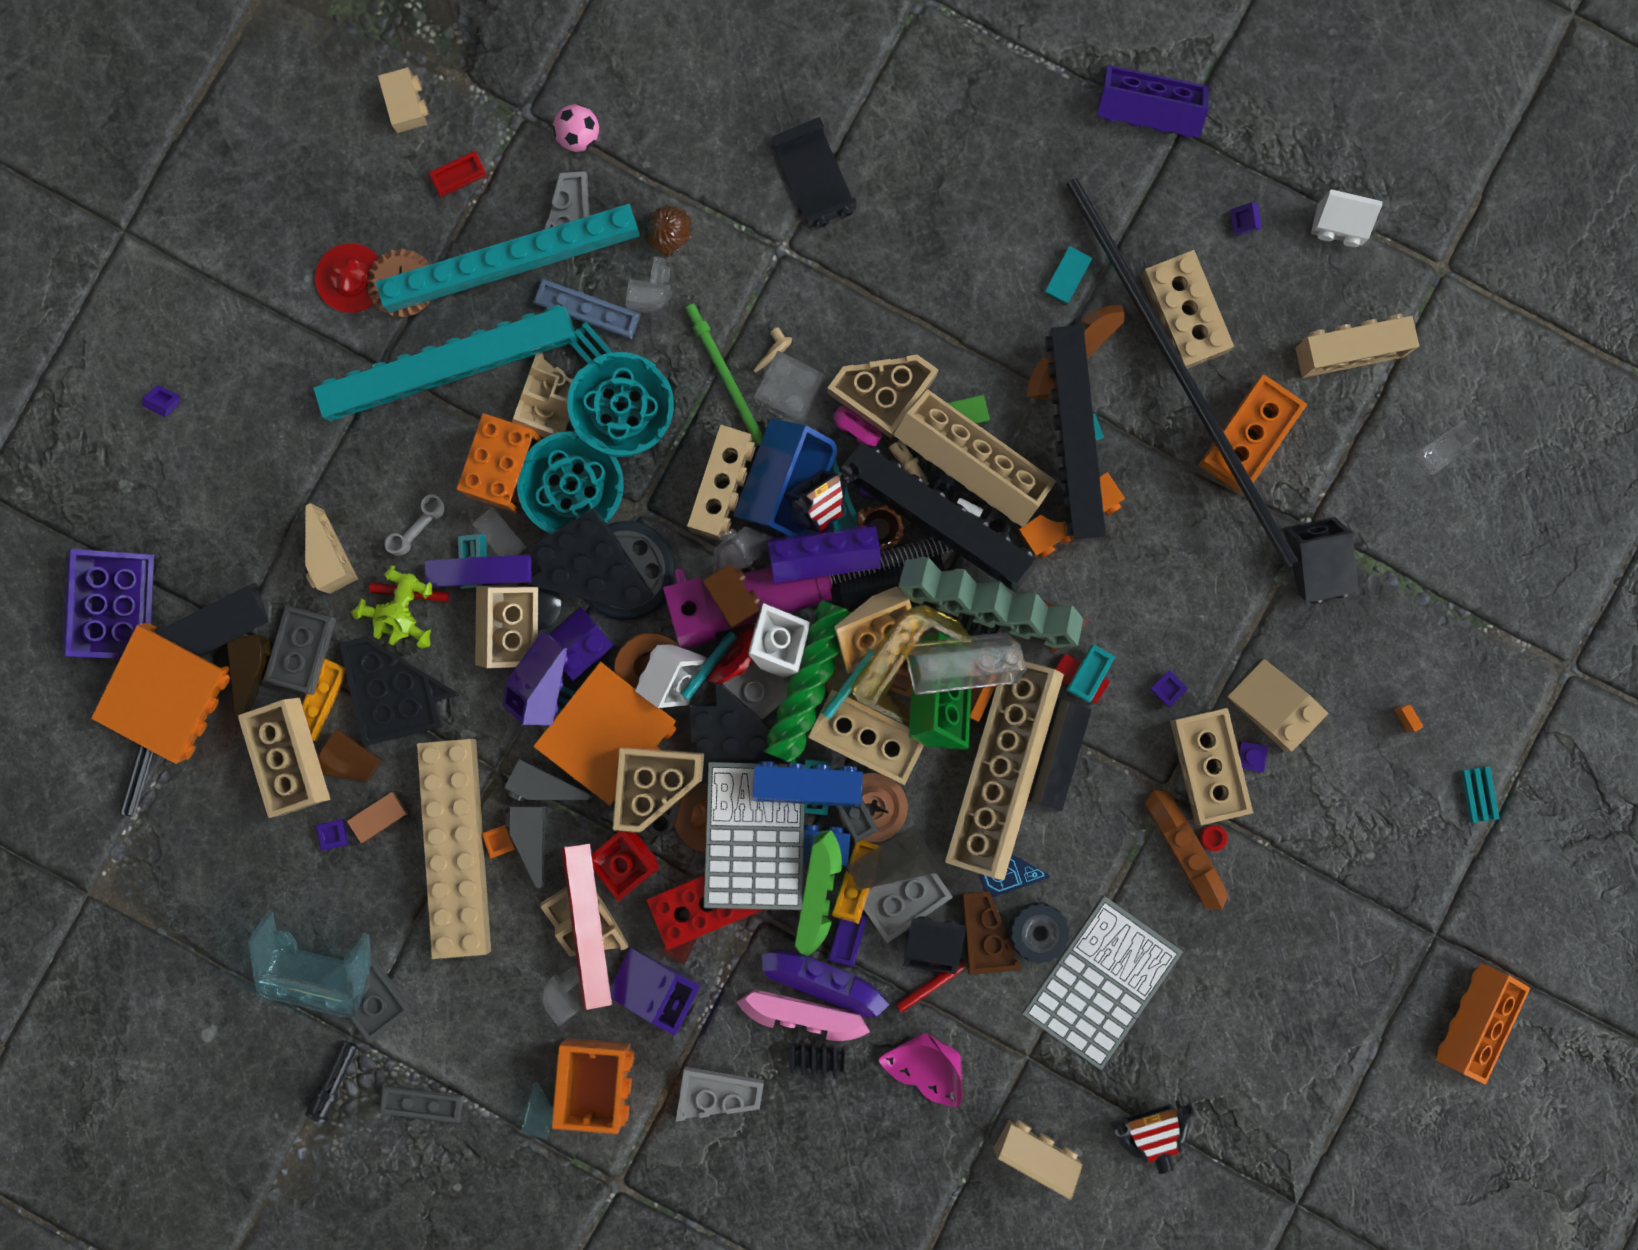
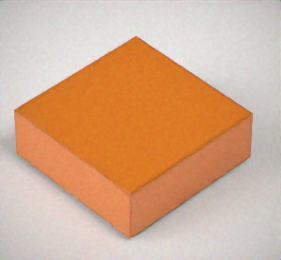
[1394,704,1423,732]
[481,825,517,859]

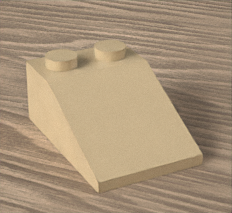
[305,503,359,594]
[835,587,920,674]
[1227,659,1329,752]

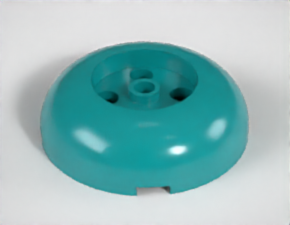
[567,352,674,457]
[517,431,624,533]

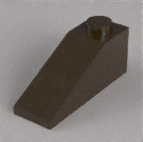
[227,634,271,718]

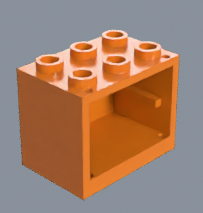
[457,413,542,514]
[552,1038,634,1134]

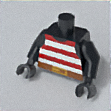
[785,462,861,532]
[1110,1099,1194,1174]

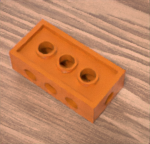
[1198,374,1307,495]

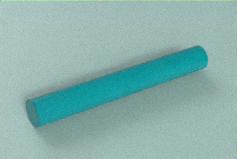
[680,631,738,700]
[822,648,879,719]

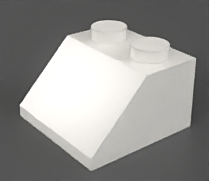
[1311,189,1383,247]
[748,603,810,678]
[635,644,708,708]

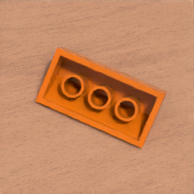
[1436,963,1530,1085]

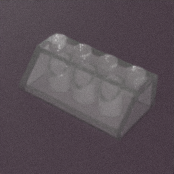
[904,632,1026,694]

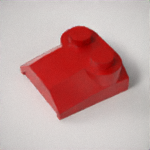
[591,831,659,902]

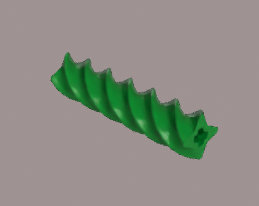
[763,600,851,763]

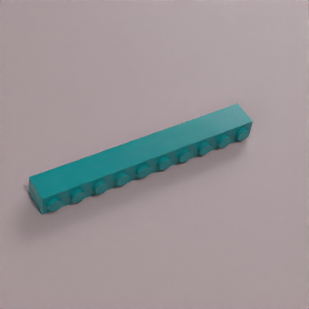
[375,204,640,313]
[313,305,578,422]

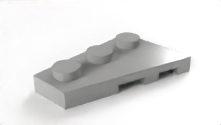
[676,1067,764,1122]

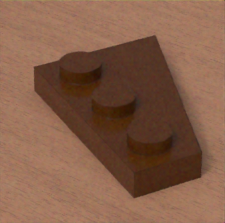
[961,891,1022,975]

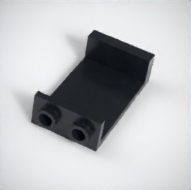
[772,117,857,229]

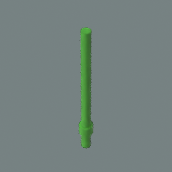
[685,304,763,447]

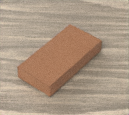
[347,792,408,843]

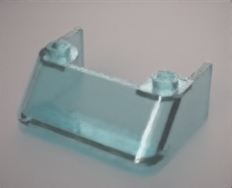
[248,910,372,1018]

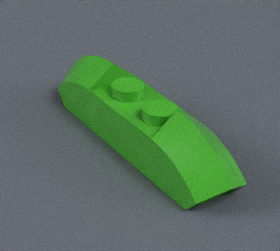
[795,830,842,956]

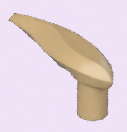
[753,328,792,373]

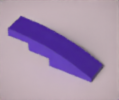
[425,555,531,588]

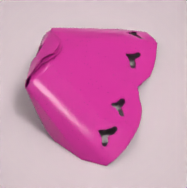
[878,1033,962,1108]

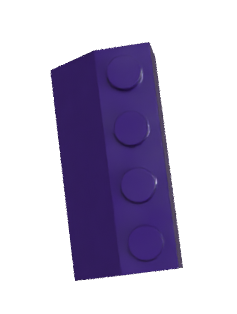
[1097,65,1208,138]
[767,524,881,584]

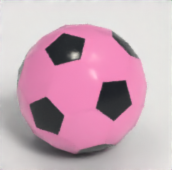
[552,104,599,152]

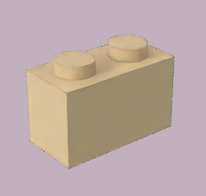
[378,68,429,133]

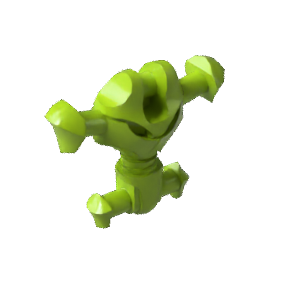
[351,565,432,648]

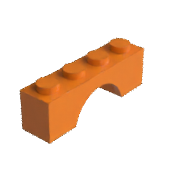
[1017,472,1125,558]

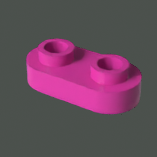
[833,406,882,447]

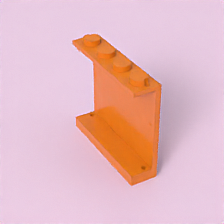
[91,622,230,764]
[533,662,677,805]

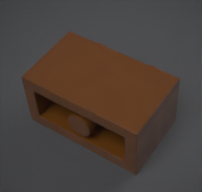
[703,563,761,629]

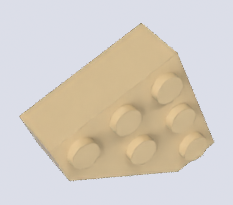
[827,355,939,439]
[613,747,704,832]

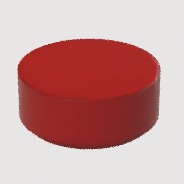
[1199,824,1228,851]

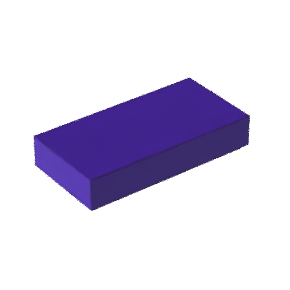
[828,913,868,967]

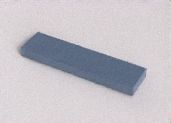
[533,279,641,340]

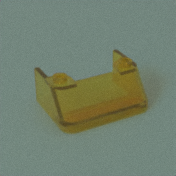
[852,605,973,725]

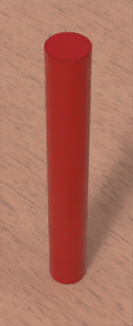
[369,582,450,603]
[896,958,967,1013]

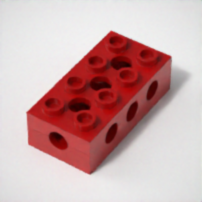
[647,875,764,950]

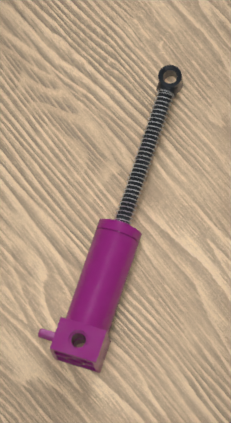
[663,513,1011,649]

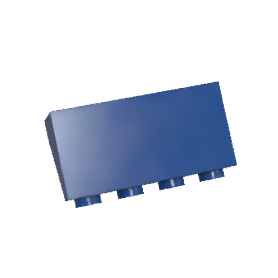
[733,418,837,536]

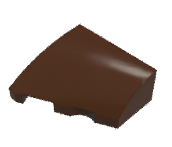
[318,729,384,782]

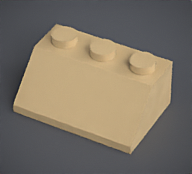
[475,585,538,668]
[993,1120,1082,1199]

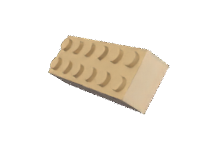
[893,389,1056,527]

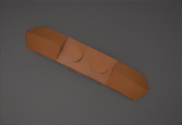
[1027,304,1124,400]
[1144,790,1228,910]

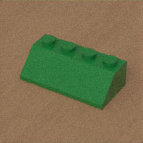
[909,632,973,750]

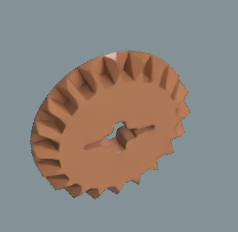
[367,248,430,317]
[839,773,908,842]

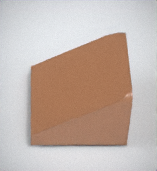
[885,659,913,697]

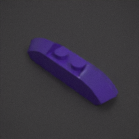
[762,950,889,1018]

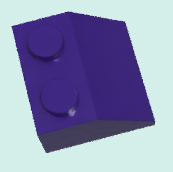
[550,607,616,682]

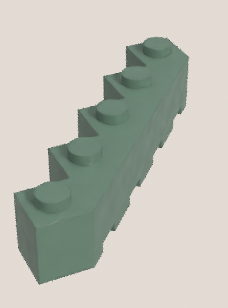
[899,557,1083,648]

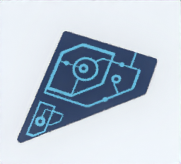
[979,854,1050,898]

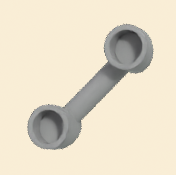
[385,494,444,556]

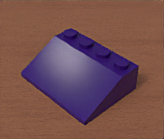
[61,549,154,659]

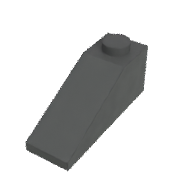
[504,759,593,802]
[505,806,546,888]

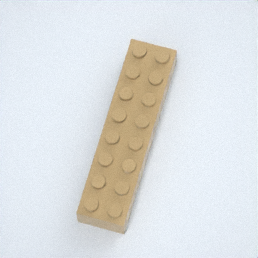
[945,656,1064,880]
[417,739,491,959]

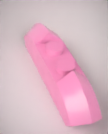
[736,989,870,1041]

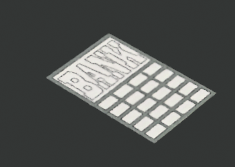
[704,762,805,910]
[1023,896,1183,1070]

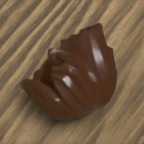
[645,206,693,258]
[857,504,904,550]

